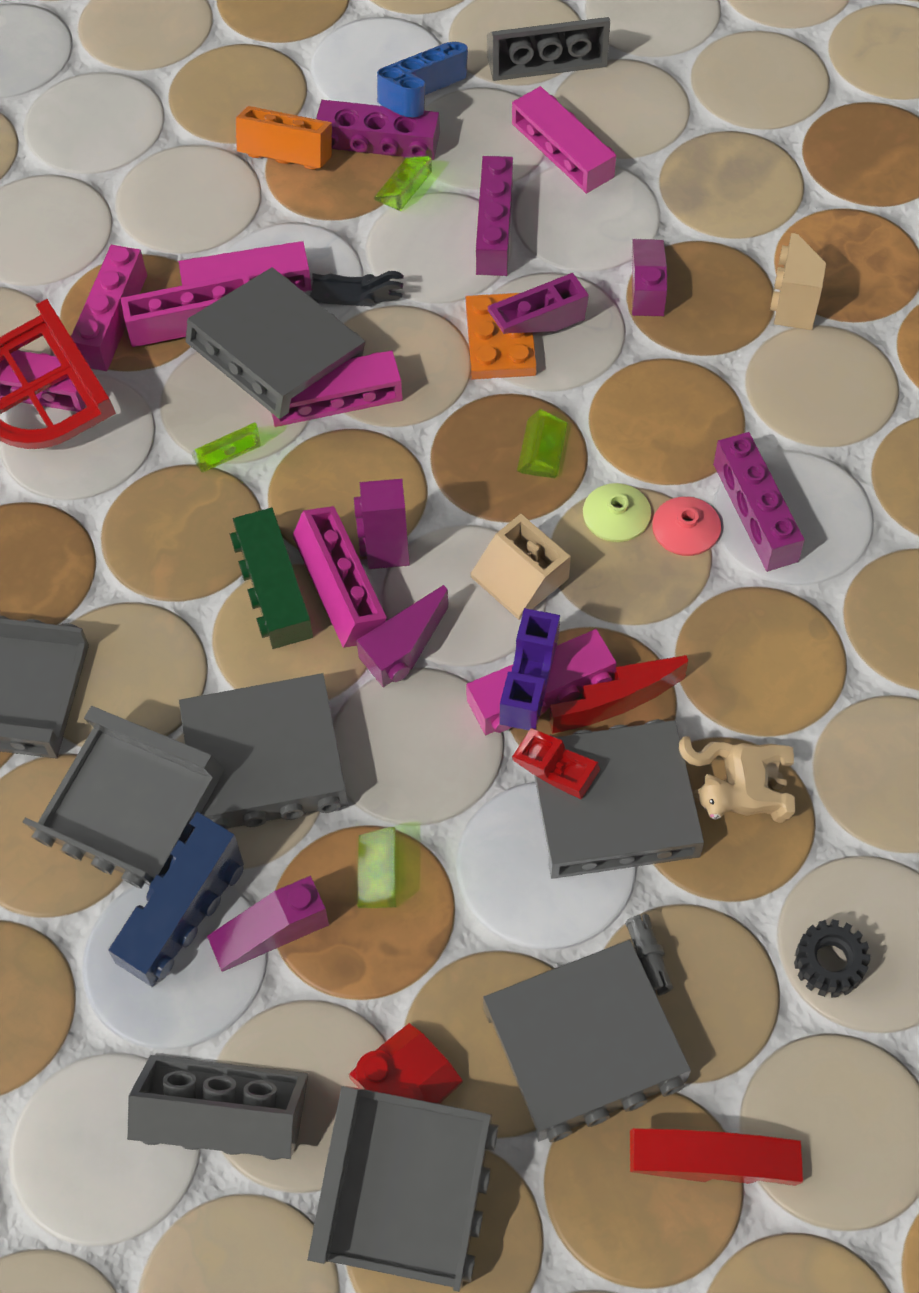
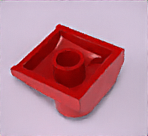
[349,1023,463,1104]

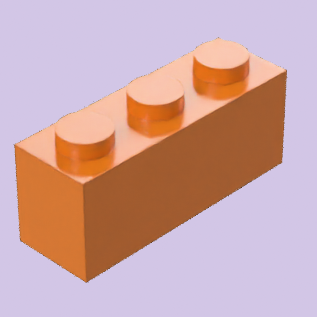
[236,106,332,169]

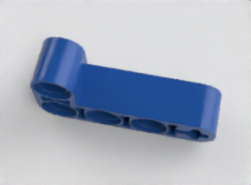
[377,42,468,117]

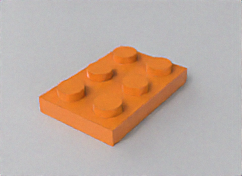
[465,293,536,380]

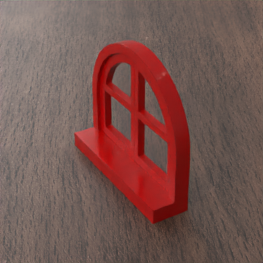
[0,299,116,449]

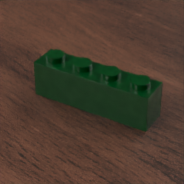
[229,507,313,649]

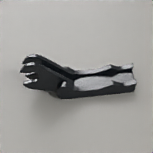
[310,271,404,306]

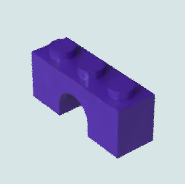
[500,608,560,730]

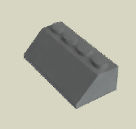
[487,17,610,81]
[127,1055,308,1160]

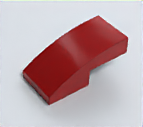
[512,728,600,800]

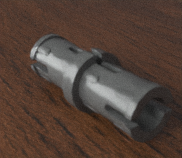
[625,914,673,996]

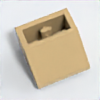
[770,233,826,330]
[470,514,570,620]

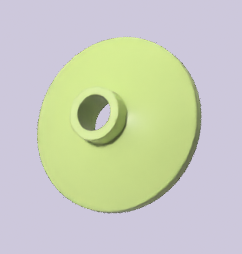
[583,483,651,542]

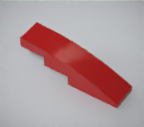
[549,655,688,734]
[630,1128,803,1186]

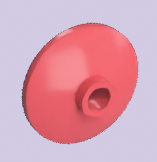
[652,496,721,556]

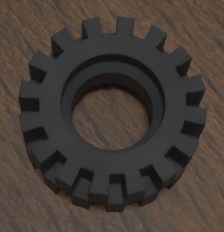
[794,919,871,998]

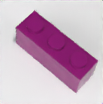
[354,479,410,569]

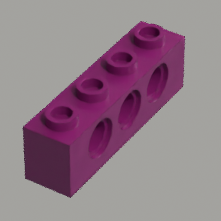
[316,99,440,160]
[713,432,805,572]

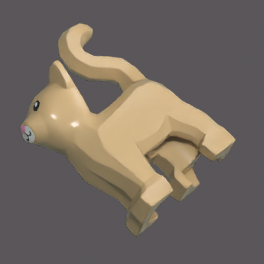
[679,736,795,823]

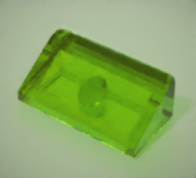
[374,156,432,211]
[517,409,568,478]
[192,422,261,472]
[358,827,396,908]

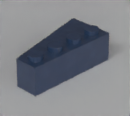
[108,812,244,987]

